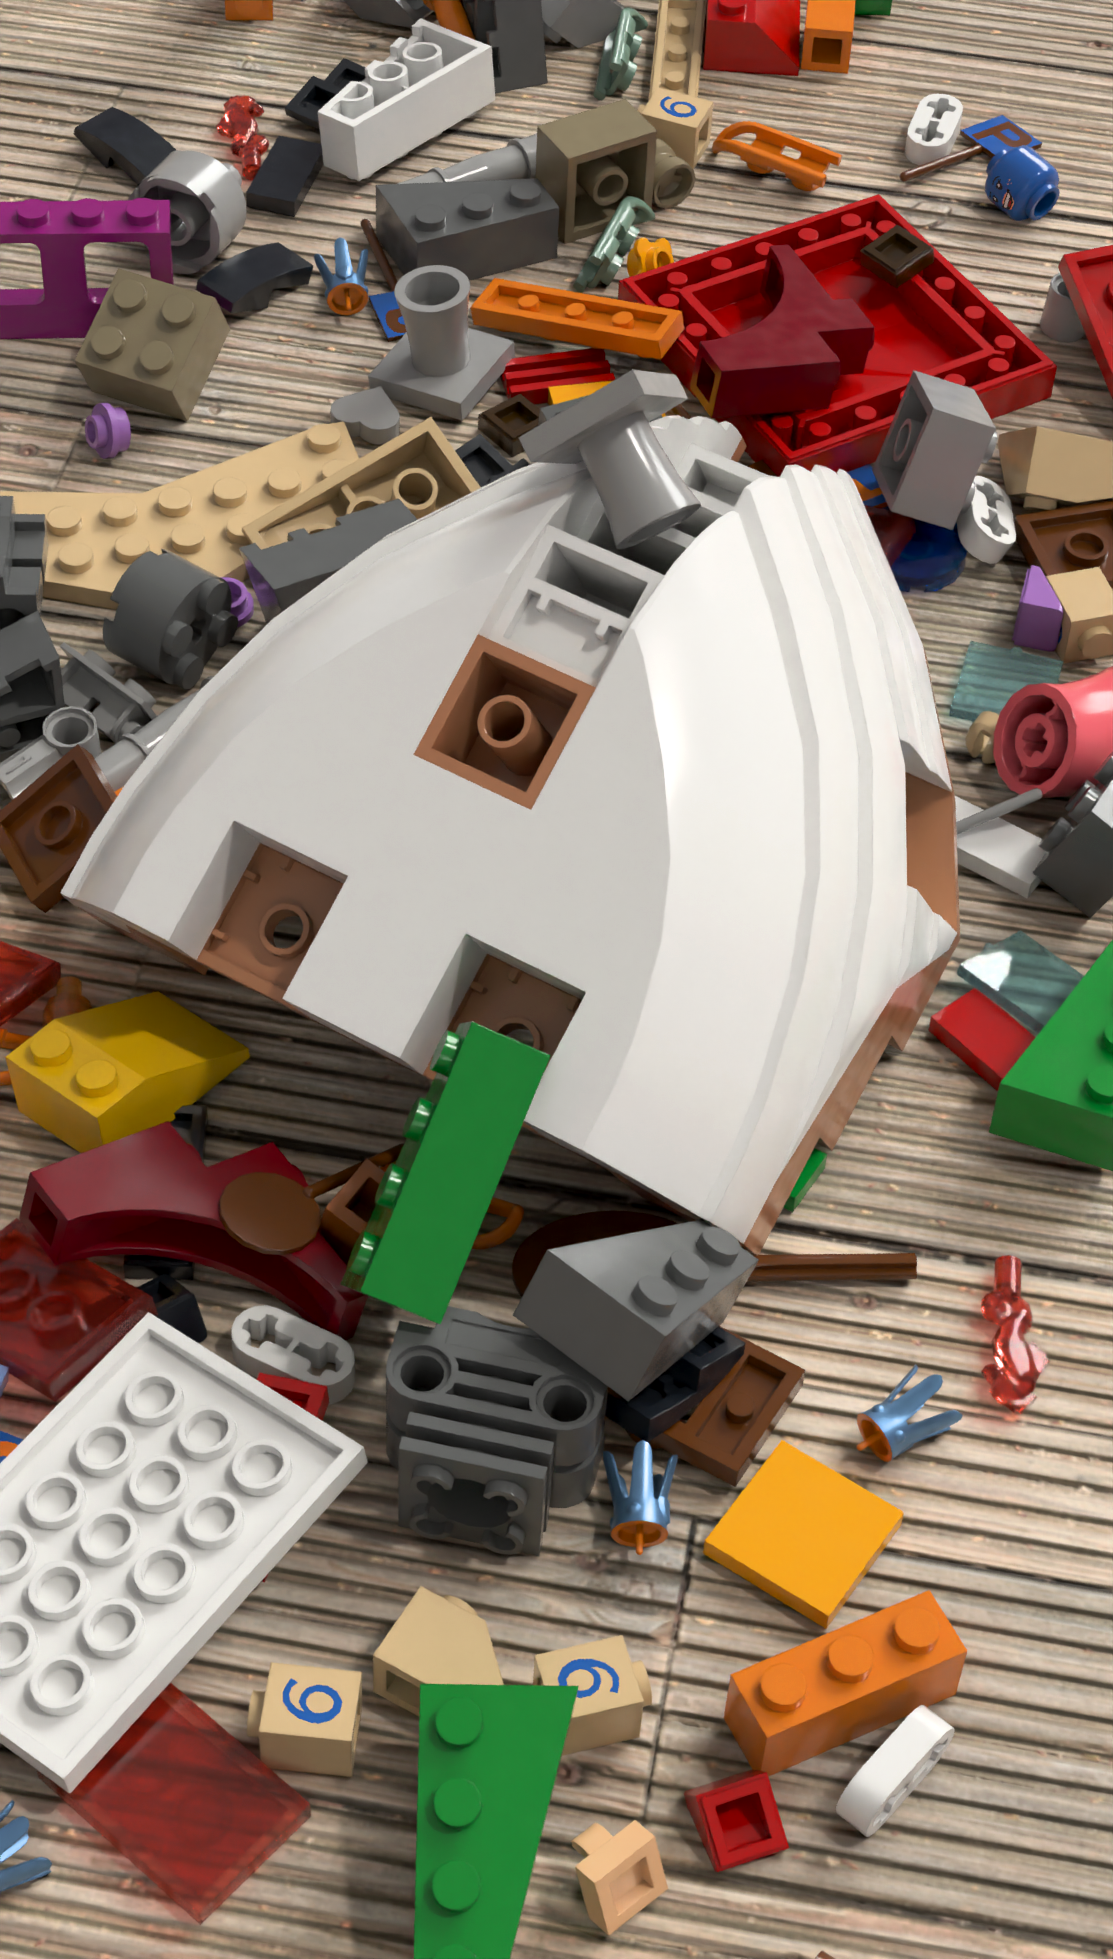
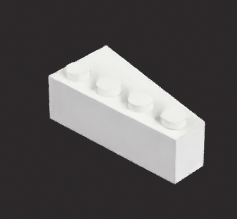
[318,18,495,181]

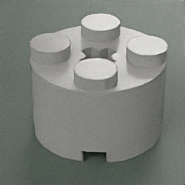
[128,150,247,274]

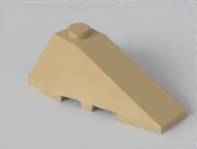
[242,417,481,550]
[998,426,1113,512]

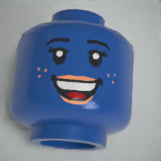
[985,145,1060,221]

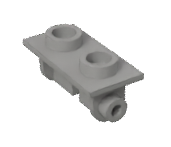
[60,642,157,744]

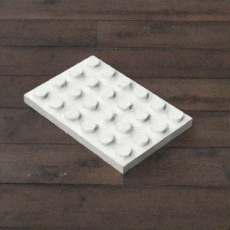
[0,1312,368,1793]

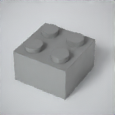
[872,370,997,530]

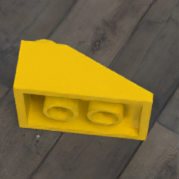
[5,991,250,1153]

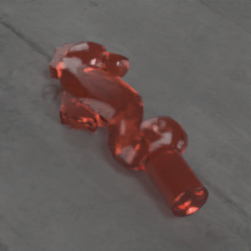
[216,95,269,181]
[981,1255,1050,1414]

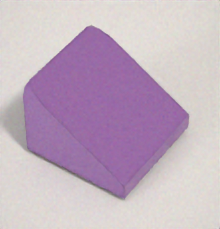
[1012,565,1063,652]

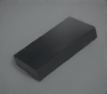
[246,136,324,217]

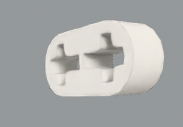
[905,94,963,166]
[956,476,1016,564]
[231,1305,355,1405]
[836,1705,954,1837]

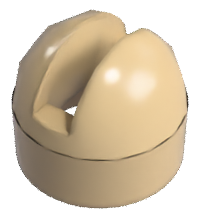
[965,711,999,764]

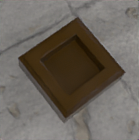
[860,225,934,289]
[478,394,540,457]

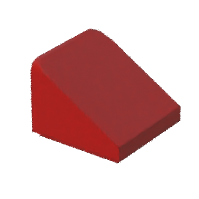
[683,1770,789,1872]

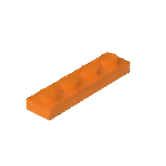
[470,278,684,359]

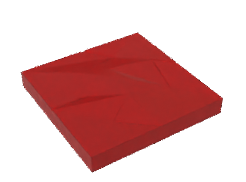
[618,194,1057,477]

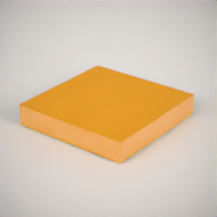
[703,1440,904,1629]

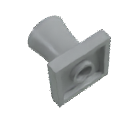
[368,265,515,421]
[519,369,701,549]

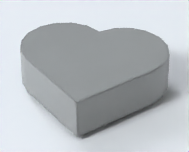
[330,386,400,445]

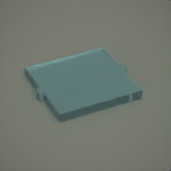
[949,641,1063,722]
[956,930,1084,1034]

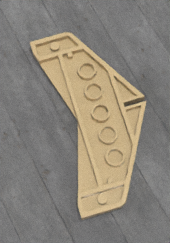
[0,421,359,610]

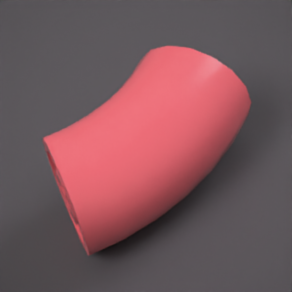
[993,666,1113,798]

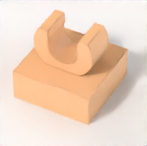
[571,1820,668,1935]

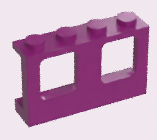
[0,198,174,339]

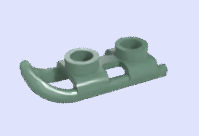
[594,7,648,100]
[573,196,655,293]

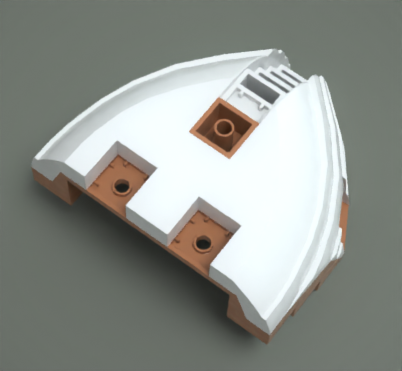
[61,415,960,1255]

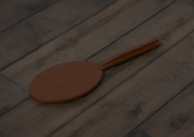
[512,1210,917,1297]

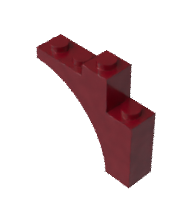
[690,244,875,418]
[19,1121,368,1341]

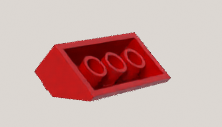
[703,0,800,76]

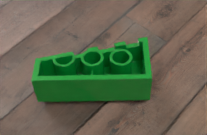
[989,940,1113,1171]
[340,1021,551,1324]
[414,1684,579,1959]

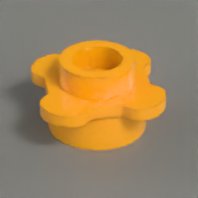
[627,237,674,277]

